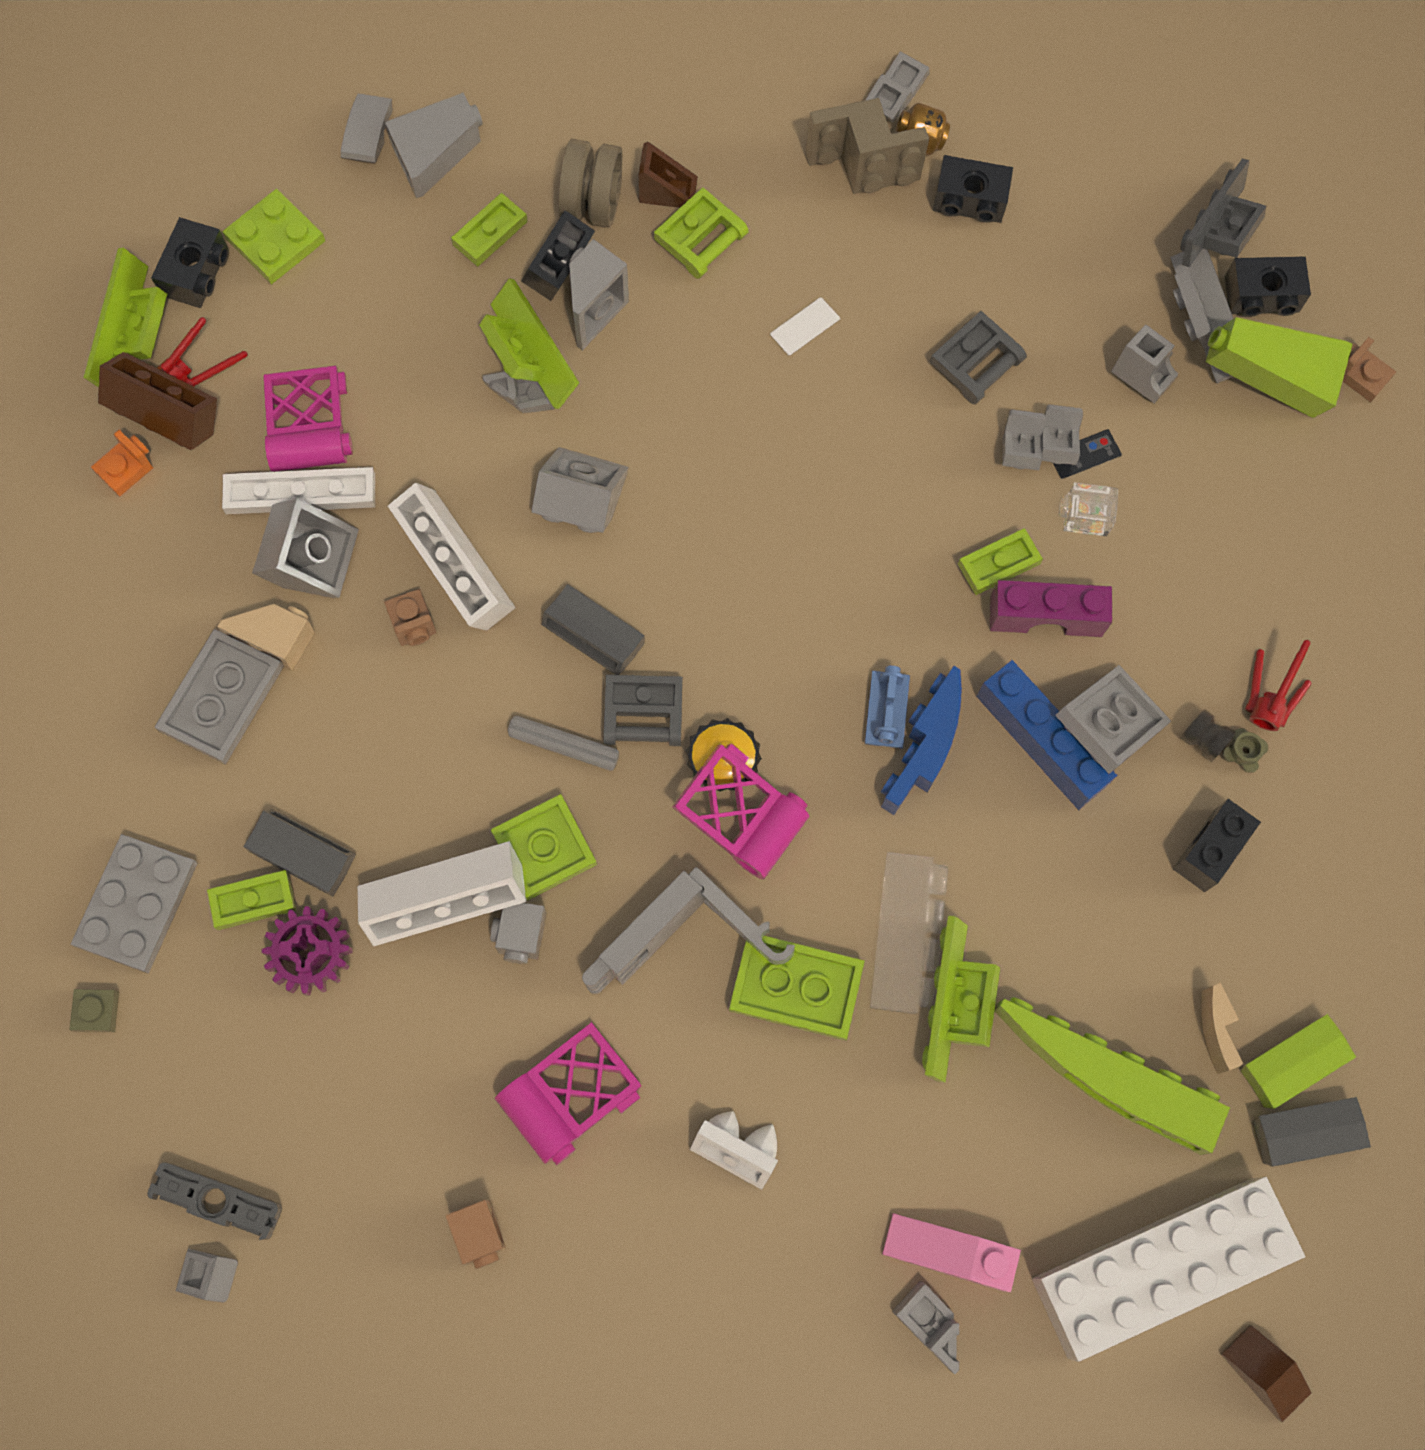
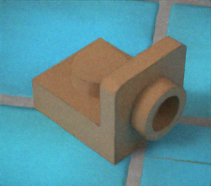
[1343,337,1396,403]
[384,589,437,646]

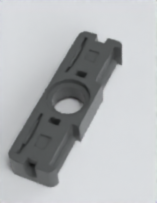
[147,1162,282,1240]

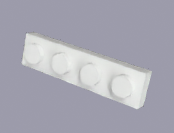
[222,467,375,515]

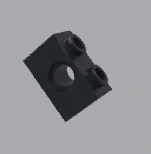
[933,155,1013,223]
[521,210,595,301]
[151,217,229,308]
[1224,256,1311,317]
[1173,798,1261,892]

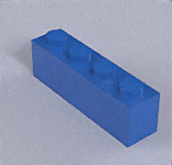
[976,660,1118,811]

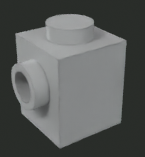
[490,903,547,964]

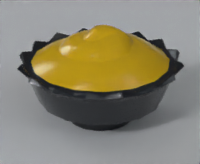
[685,718,762,792]

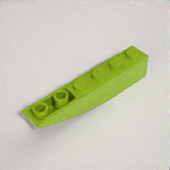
[994,997,1230,1155]

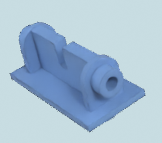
[865,666,910,749]

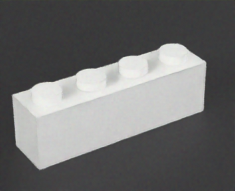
[388,483,516,630]
[357,841,526,946]

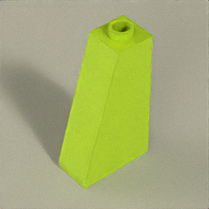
[1206,317,1353,418]

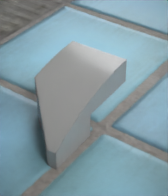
[483,371,555,413]
[892,1281,959,1374]

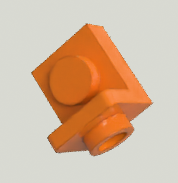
[91,430,153,497]

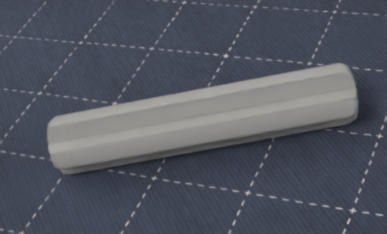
[508,716,619,771]

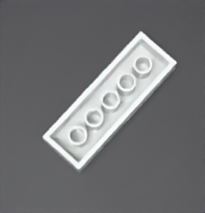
[1032,1177,1306,1362]

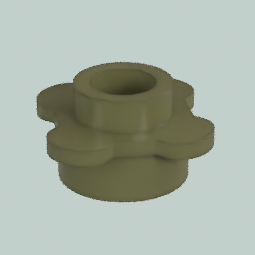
[1223,728,1268,773]

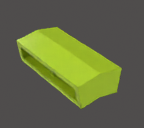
[1241,1014,1356,1109]

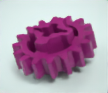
[261,906,353,996]

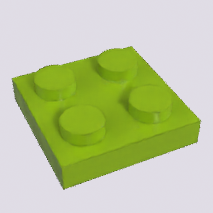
[222,188,325,285]
[491,794,597,901]

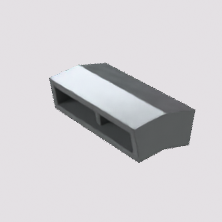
[541,584,645,675]
[243,809,356,897]
[1252,1097,1371,1167]

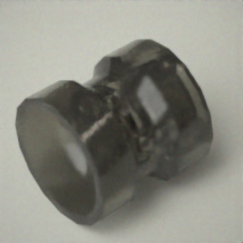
[1180,709,1236,762]

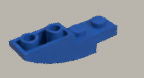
[881,666,962,815]

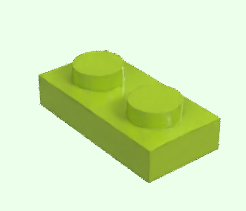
[451,192,528,267]
[958,528,1043,596]
[207,870,297,930]

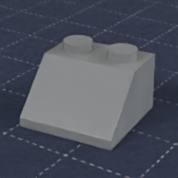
[569,239,629,351]
[531,447,629,533]
[252,498,359,599]

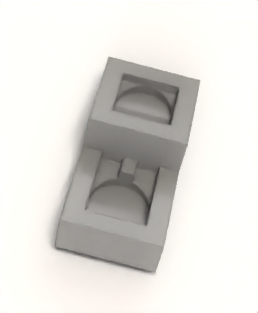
[866,51,930,122]
[341,94,393,163]

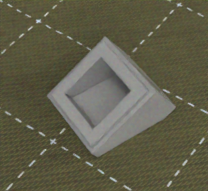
[176,1248,238,1302]

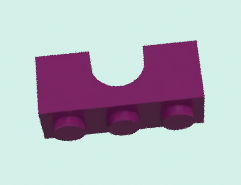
[990,580,1112,637]

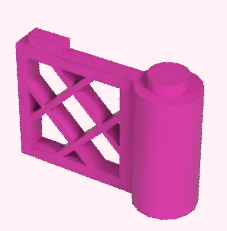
[263,366,353,472]
[672,743,810,880]
[495,1022,642,1166]

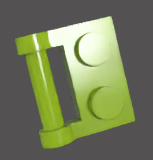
[654,187,749,279]

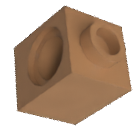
[446,1200,506,1269]

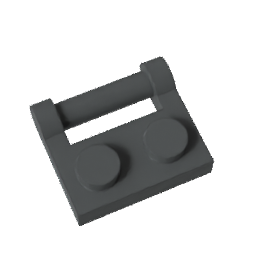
[930,311,1027,404]
[604,675,683,746]

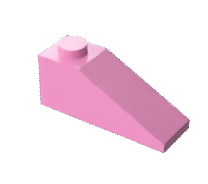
[882,1213,1021,1293]

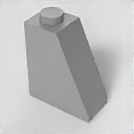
[385,93,483,199]

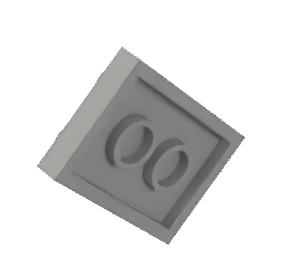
[155,629,284,765]
[1055,665,1171,774]
[70,834,198,974]

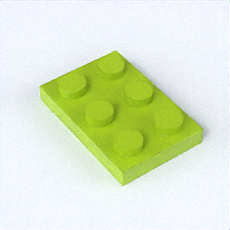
[729,936,865,1041]

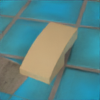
[1201,982,1243,1074]

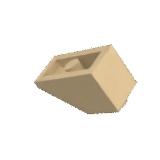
[217,604,315,671]

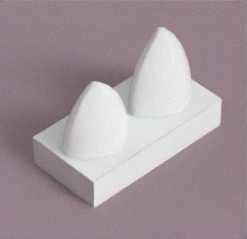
[690,1111,778,1190]

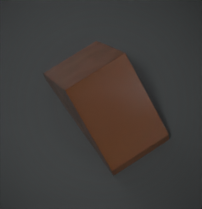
[638,142,698,208]
[1220,1325,1312,1422]

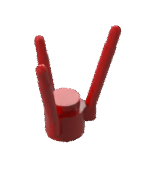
[157,317,248,387]
[1245,640,1312,731]

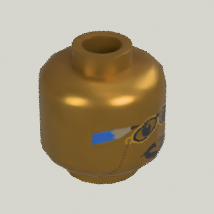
[896,103,950,155]

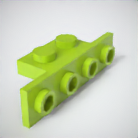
[83,247,167,388]
[479,278,579,409]
[922,915,1000,1083]

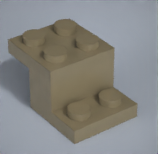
[805,98,929,194]

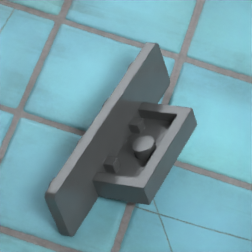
[1180,158,1267,267]

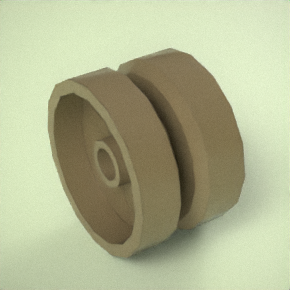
[559,138,623,227]

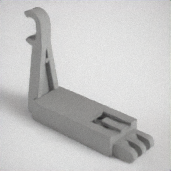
[582,867,795,994]

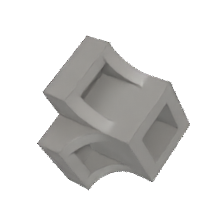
[1111,324,1178,403]

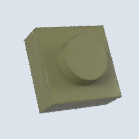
[69,989,119,1032]

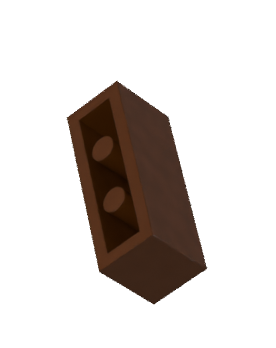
[98,352,217,450]

